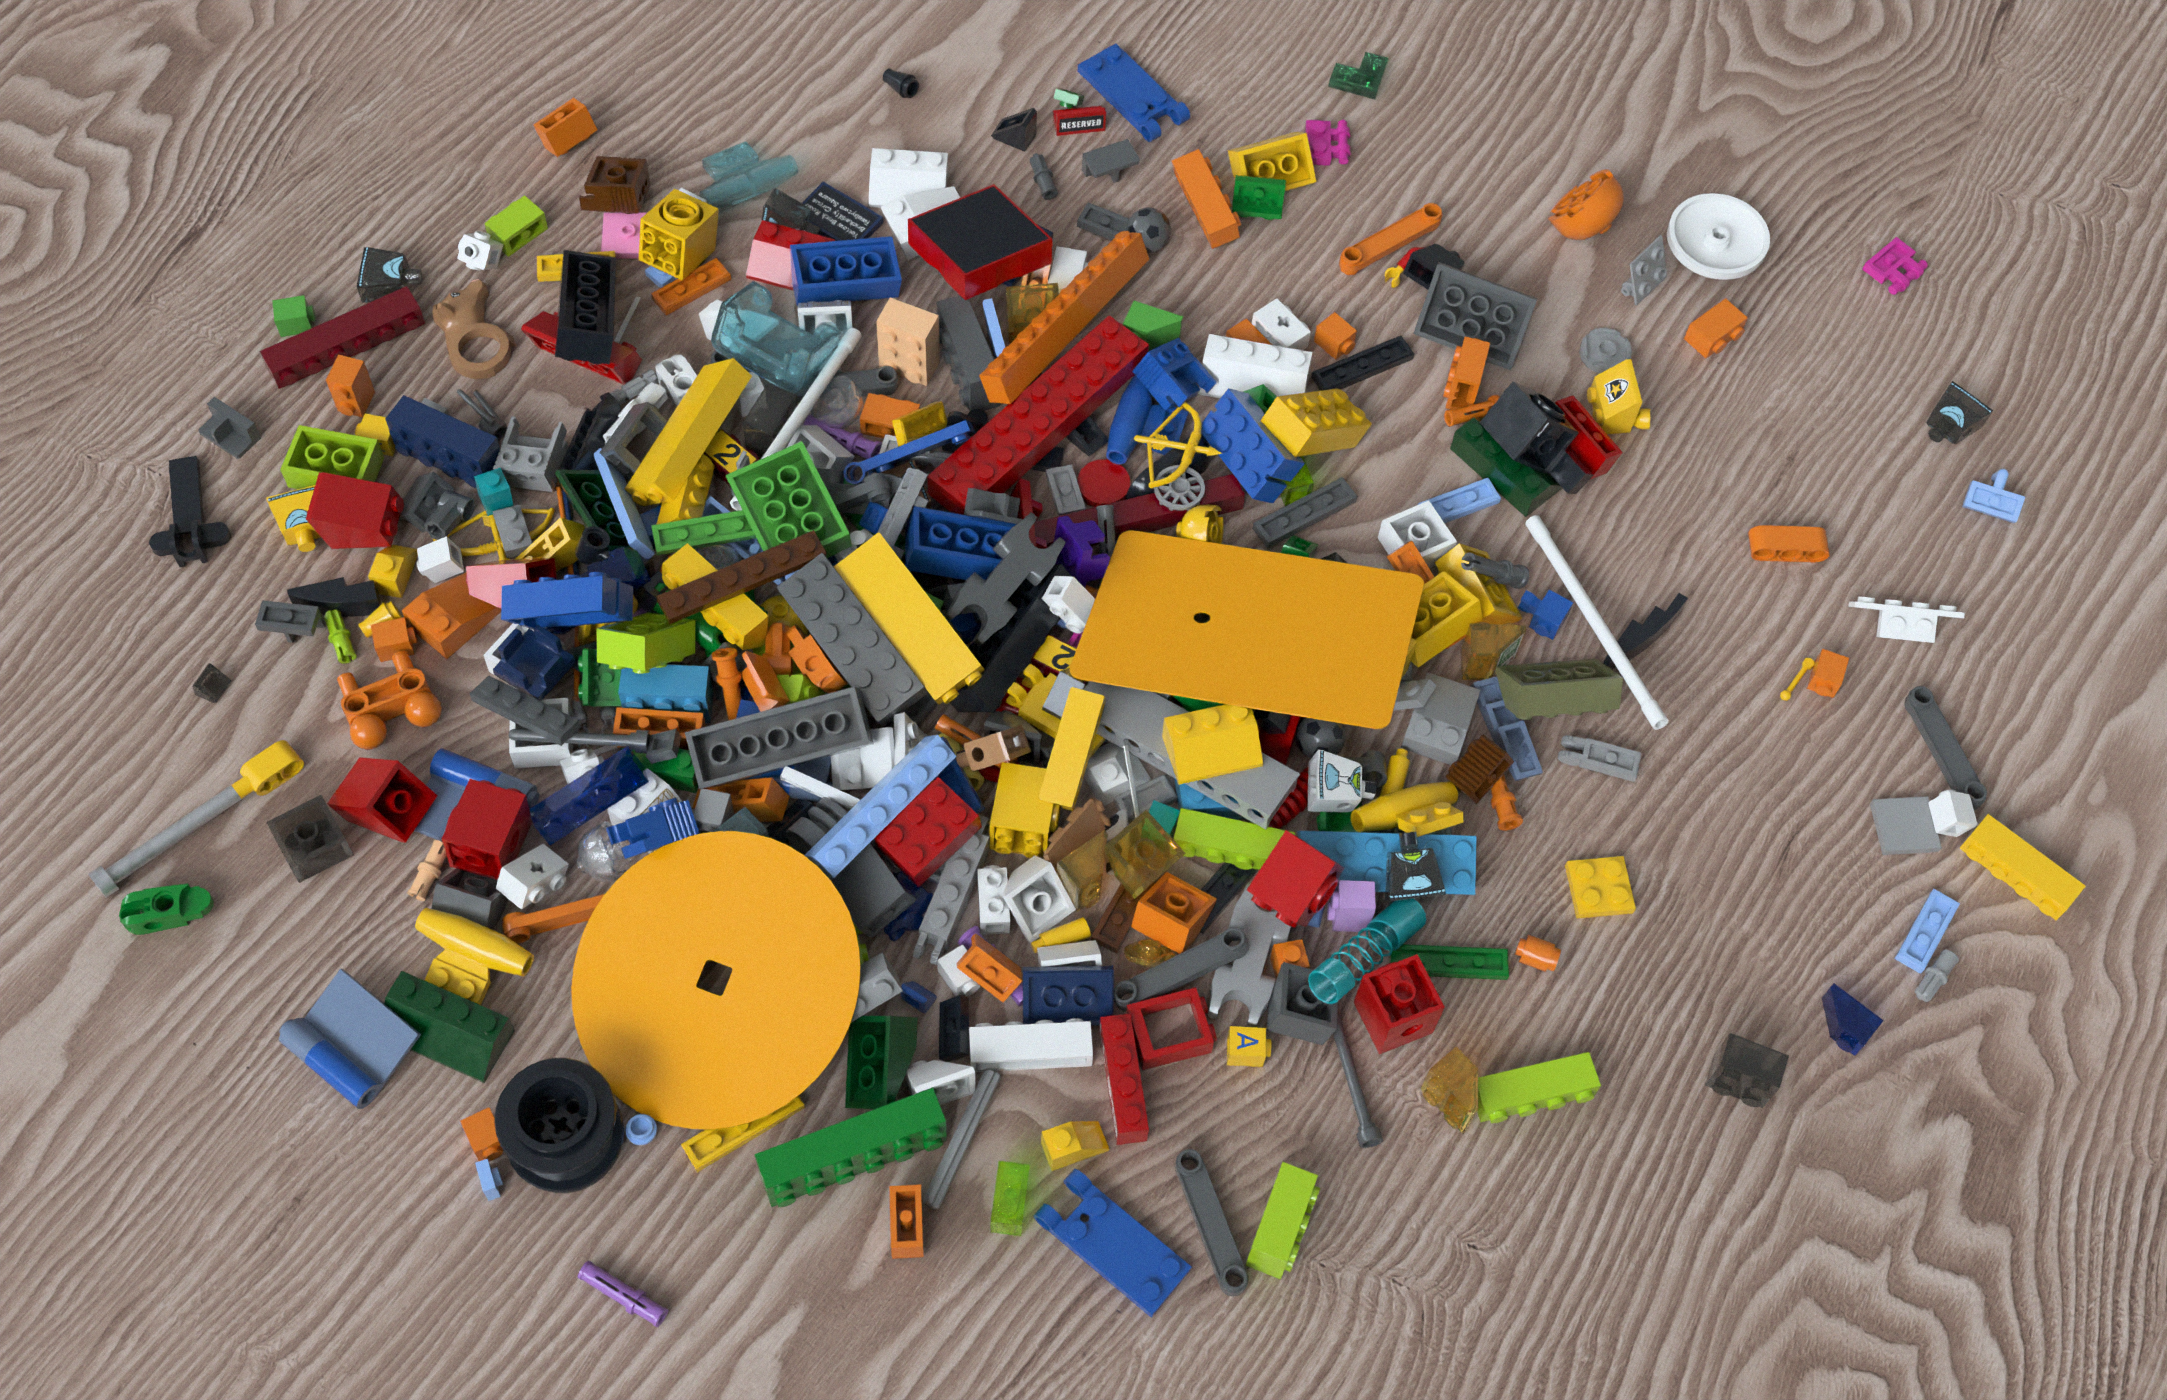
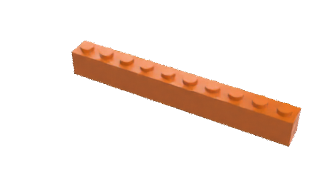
[979,231,1149,404]

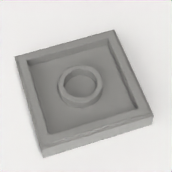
[1870,796,1942,855]

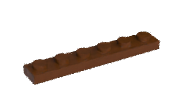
[657,530,827,624]

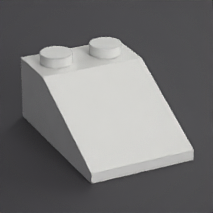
[881,186,960,261]

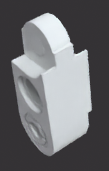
[655,355,697,407]

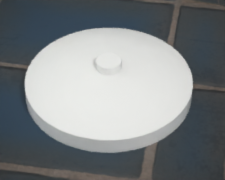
[1667,193,1770,280]

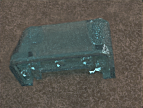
[711,281,843,393]

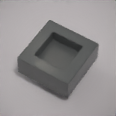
[646,729,681,764]

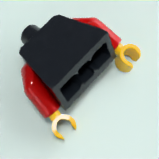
[1385,244,1465,290]

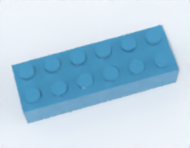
[1297,831,1476,895]

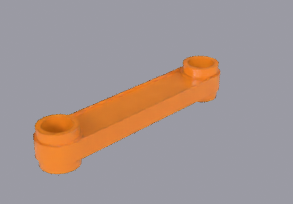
[1339,203,1442,275]
[502,894,605,944]

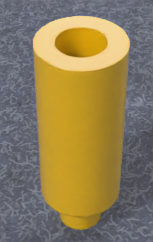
[1380,748,1410,796]
[1031,917,1091,953]

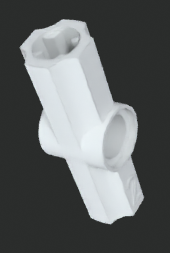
[603,382,668,447]

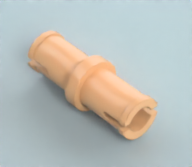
[407,840,447,901]

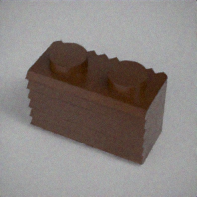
[1446,734,1514,805]

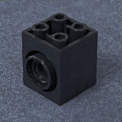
[1480,381,1579,474]

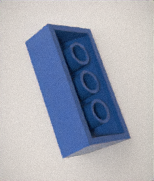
[790,236,902,306]

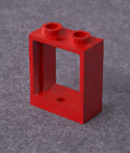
[1126,987,1217,1071]

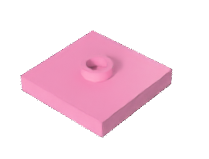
[601,213,646,259]

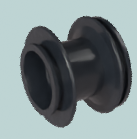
[494,1058,624,1193]

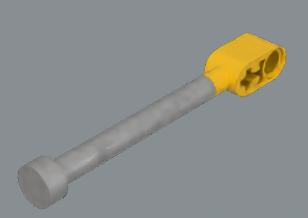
[88,740,304,898]

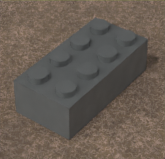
[934,295,1000,412]

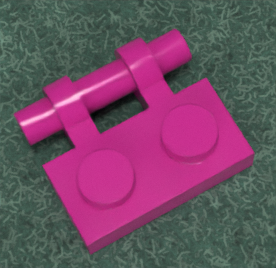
[1305,120,1351,166]
[1862,237,1928,295]

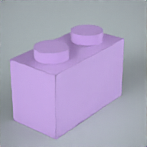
[1327,880,1376,932]

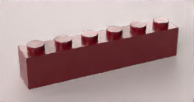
[260,286,425,389]

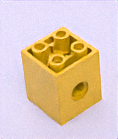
[638,189,719,281]
[990,762,1061,858]

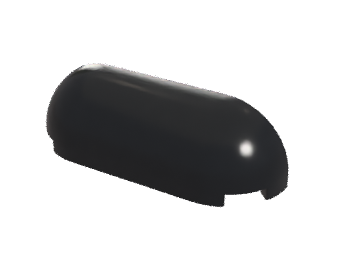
[560,392,622,470]
[1126,434,1211,500]

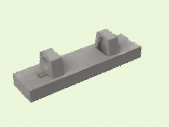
[877,468,928,560]

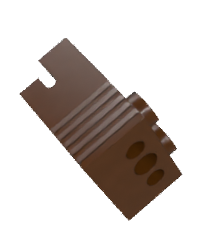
[579,156,651,214]

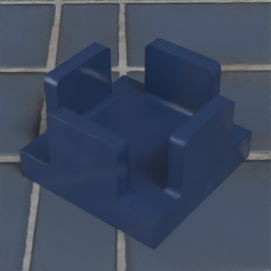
[492,625,576,701]

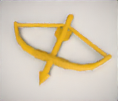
[1134,402,1223,488]
[433,507,555,561]

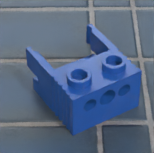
[1132,338,1217,411]
[606,798,700,859]

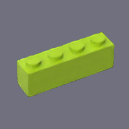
[1172,808,1295,870]
[1470,1052,1601,1124]

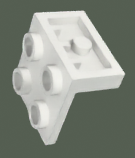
[830,727,895,790]

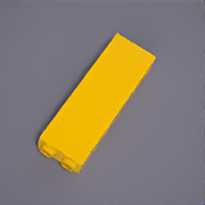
[624,358,752,506]
[834,532,985,705]

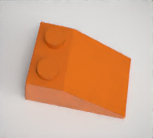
[402,572,501,659]

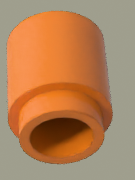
[1515,934,1561,972]

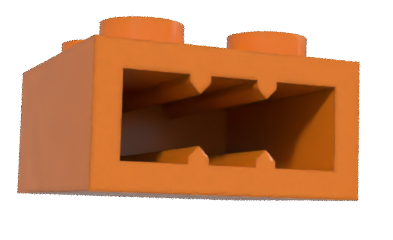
[1443,336,1490,414]

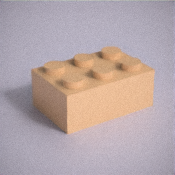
[876,298,940,386]

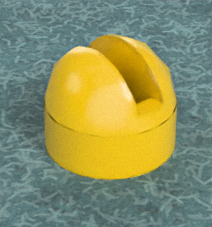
[1633,408,1650,430]

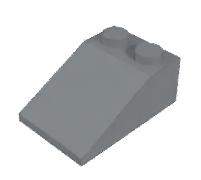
[1401,672,1480,765]

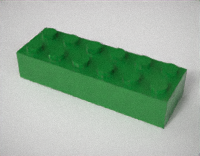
[754,1088,947,1207]

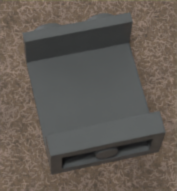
[829,842,917,938]

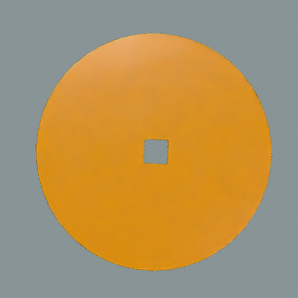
[571,831,861,1130]

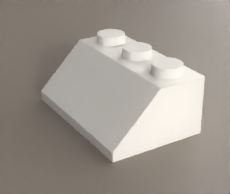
[869,148,948,208]

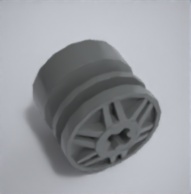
[786,797,847,855]

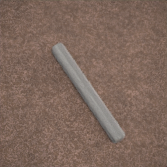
[923,1069,1001,1209]

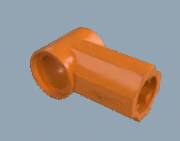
[762,623,793,676]

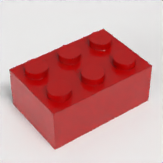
[874,777,982,887]

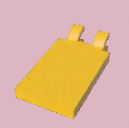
[1006,664,1113,759]

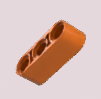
[1748,525,1830,563]

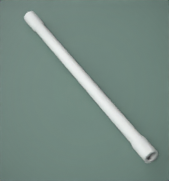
[730,328,862,511]
[1525,515,1669,730]

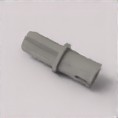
[1915,950,1959,1002]

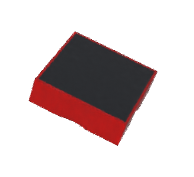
[908,184,1053,300]

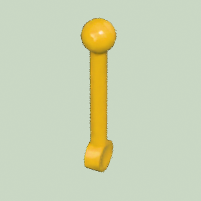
[1780,658,1814,701]

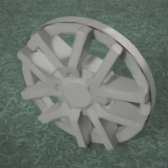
[1154,465,1205,511]

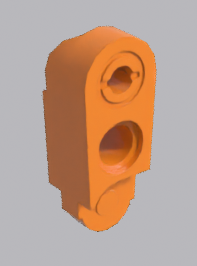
[786,624,848,694]

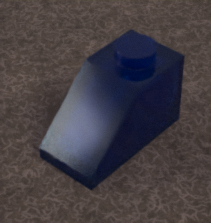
[1822,983,1884,1056]

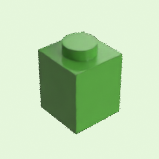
[272,295,316,337]

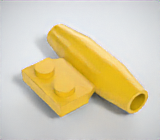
[1351,781,1463,837]
[415,908,534,1005]

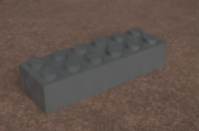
[776,553,929,727]
[685,687,874,789]

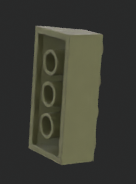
[1496,659,1623,720]

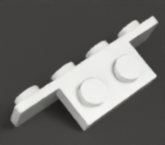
[1848,597,1965,643]

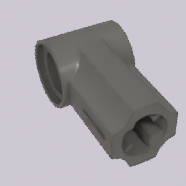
[424,490,475,540]
[1345,750,1387,788]

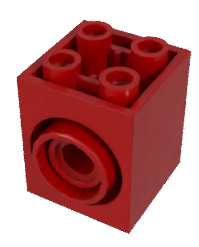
[442,779,532,880]
[1246,830,1345,928]
[1353,954,1445,1055]

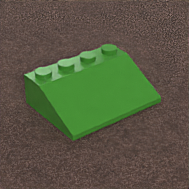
[726,441,852,558]

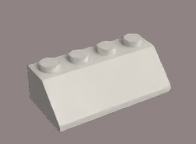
[1198,334,1312,398]

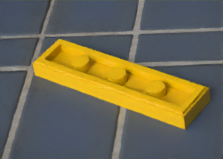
[681,1096,805,1173]

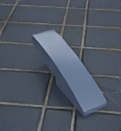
[1471,676,1543,781]

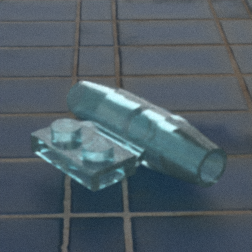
[699,141,798,208]

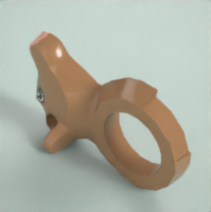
[432,279,517,379]

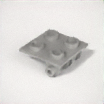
[1621,235,1667,305]

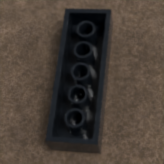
[555,250,616,365]
[950,564,1071,712]

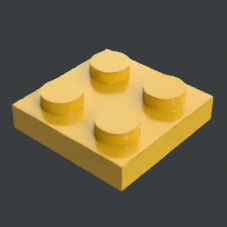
[1565,856,1636,919]

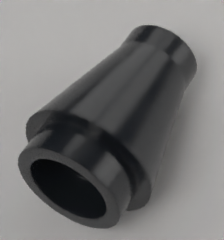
[882,68,919,98]

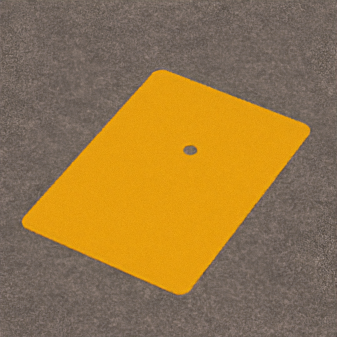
[1070,530,1424,729]

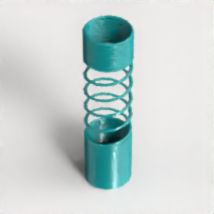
[1308,897,1426,1004]

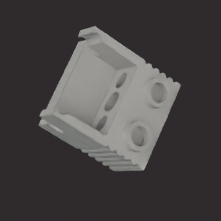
[493,416,569,492]

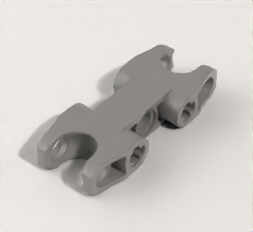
[1208,882,1291,1027]

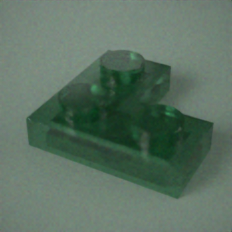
[1328,52,1389,99]

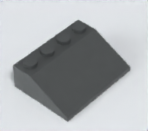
[1413,262,1538,370]

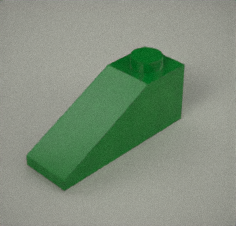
[612,747,698,794]

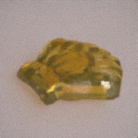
[1124,939,1175,968]

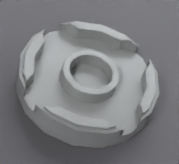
[1579,328,1632,373]

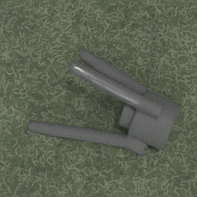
[457,389,507,441]

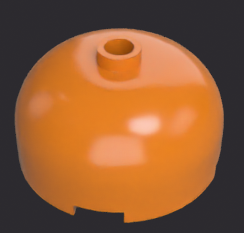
[1548,169,1624,240]

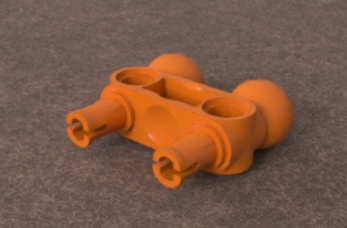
[337,651,442,750]

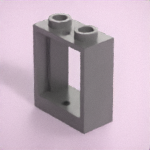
[600,402,668,481]

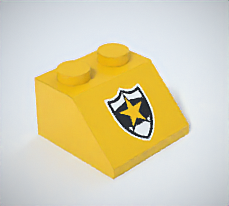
[1587,359,1642,434]

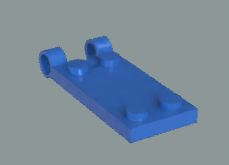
[1078,43,1190,142]
[844,420,975,485]
[1033,1169,1192,1318]

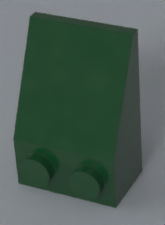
[845,1016,918,1109]

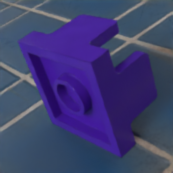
[1054,516,1110,588]

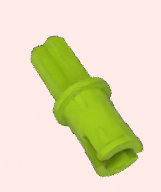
[324,610,357,664]

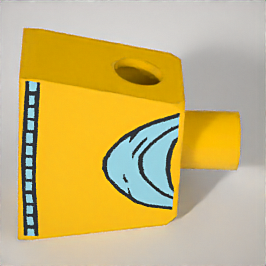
[266,485,321,552]

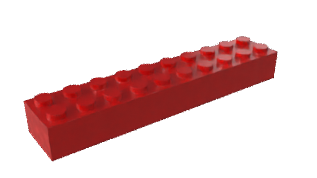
[927,315,1149,515]

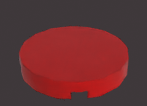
[1077,459,1130,507]

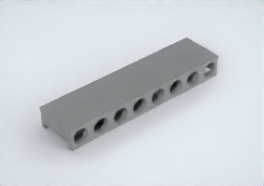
[1083,681,1300,829]

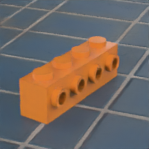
[1171,149,1241,249]

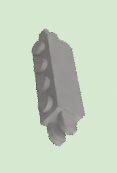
[913,815,990,965]

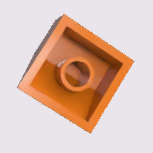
[1131,872,1217,954]

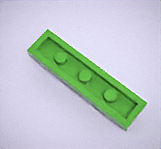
[651,510,756,555]

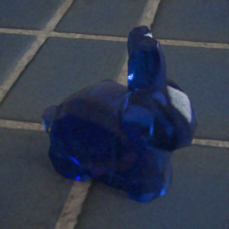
[884,871,934,942]

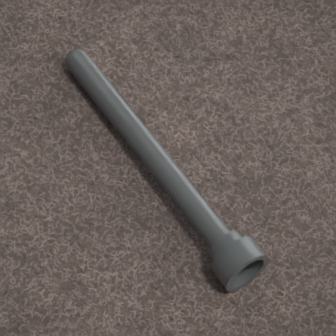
[508,729,650,753]
[1333,1012,1383,1148]

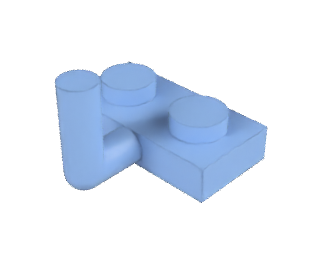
[1962,469,2025,523]

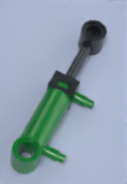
[575,526,730,657]

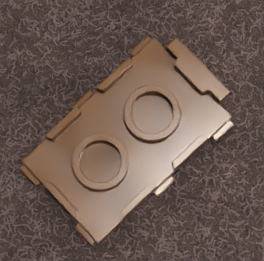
[1043,797,1111,880]

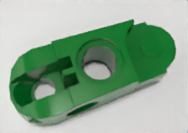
[119,883,214,935]

